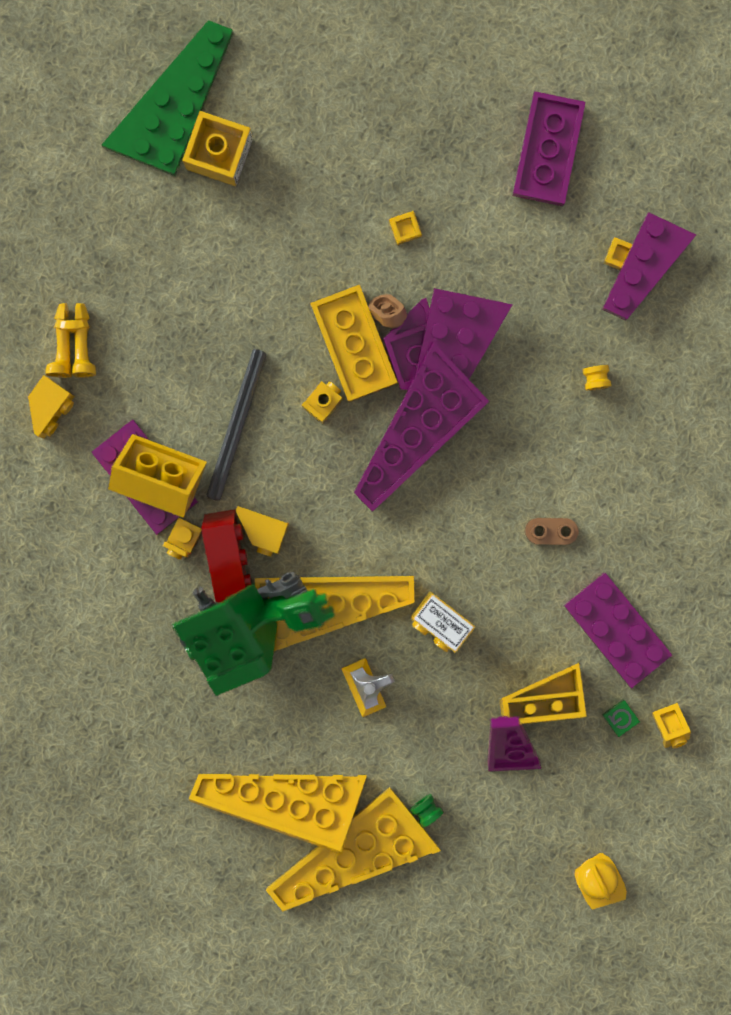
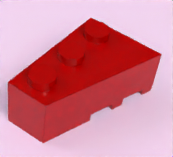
[201,509,252,603]

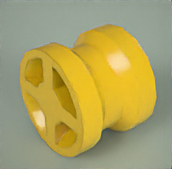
[582,365,612,391]

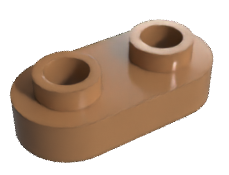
[368,294,407,328]
[525,518,579,545]

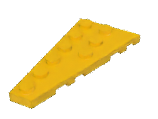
[255,576,414,651]
[189,774,367,854]

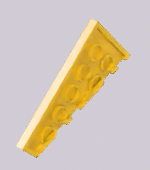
[266,787,441,911]

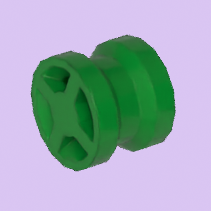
[410,794,444,828]

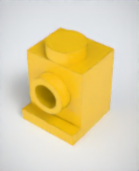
[301,381,343,424]

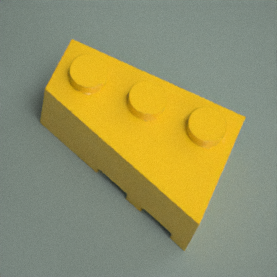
[500,663,586,724]

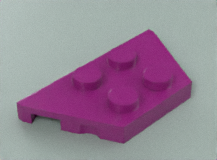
[383,298,429,390]

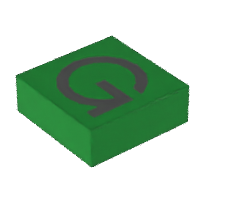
[602,700,640,737]

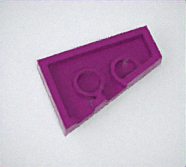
[488,716,541,772]

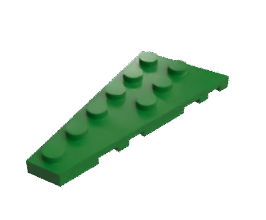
[101,20,233,176]

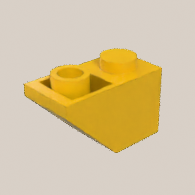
[28,375,75,439]

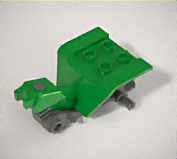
[172,572,335,696]

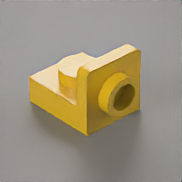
[163,517,202,560]
[652,703,691,749]

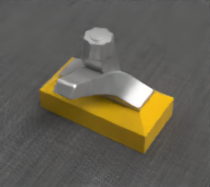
[341,657,395,718]

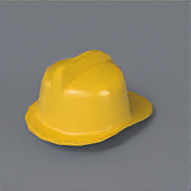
[574,853,627,910]

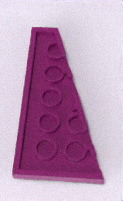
[415,288,513,379]
[354,342,489,512]

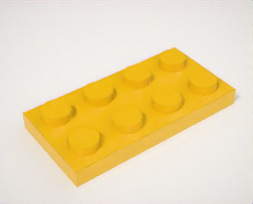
[310,284,397,403]

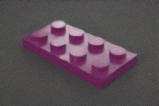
[512,91,586,206]
[91,419,199,535]
[563,572,672,689]

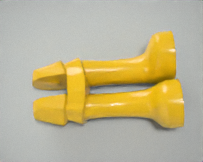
[45,303,96,378]

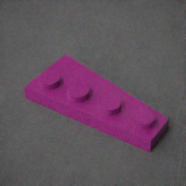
[602,212,696,321]

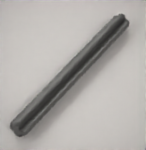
[206,349,266,501]

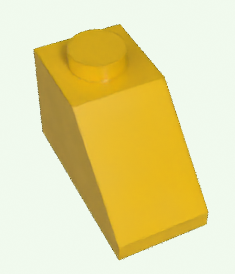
[236,506,289,557]

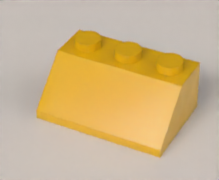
[108,434,207,518]

